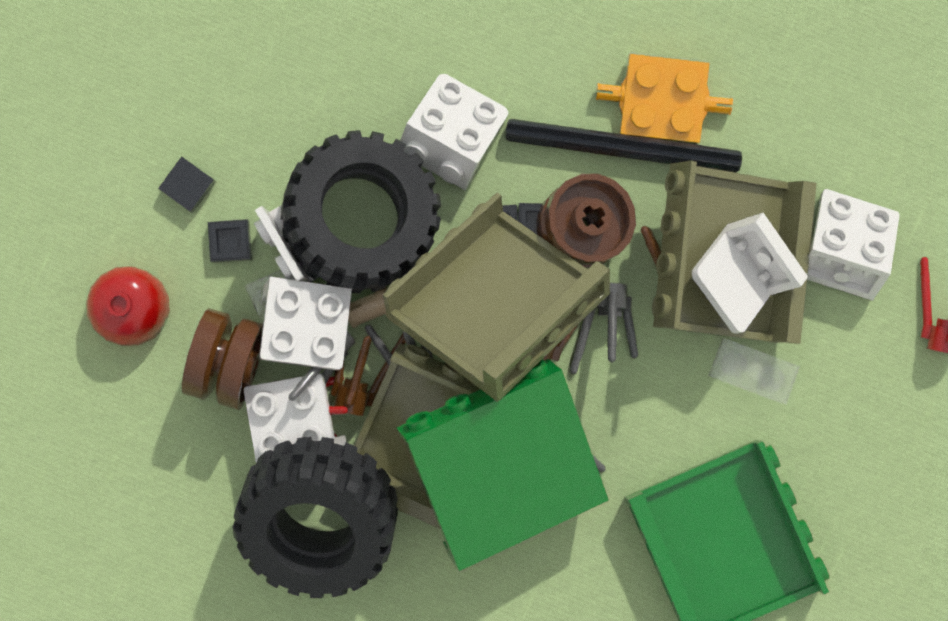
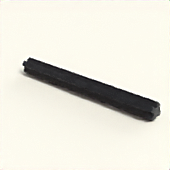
[505,119,742,173]

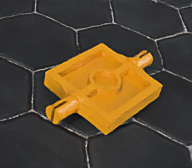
[596,54,733,143]

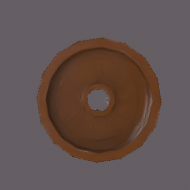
[536,174,636,269]
[182,308,263,410]

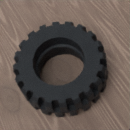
[280,130,441,293]
[233,436,398,598]

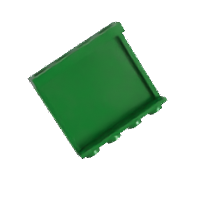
[396,359,609,571]
[625,440,830,621]

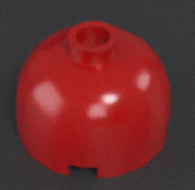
[86,266,170,346]

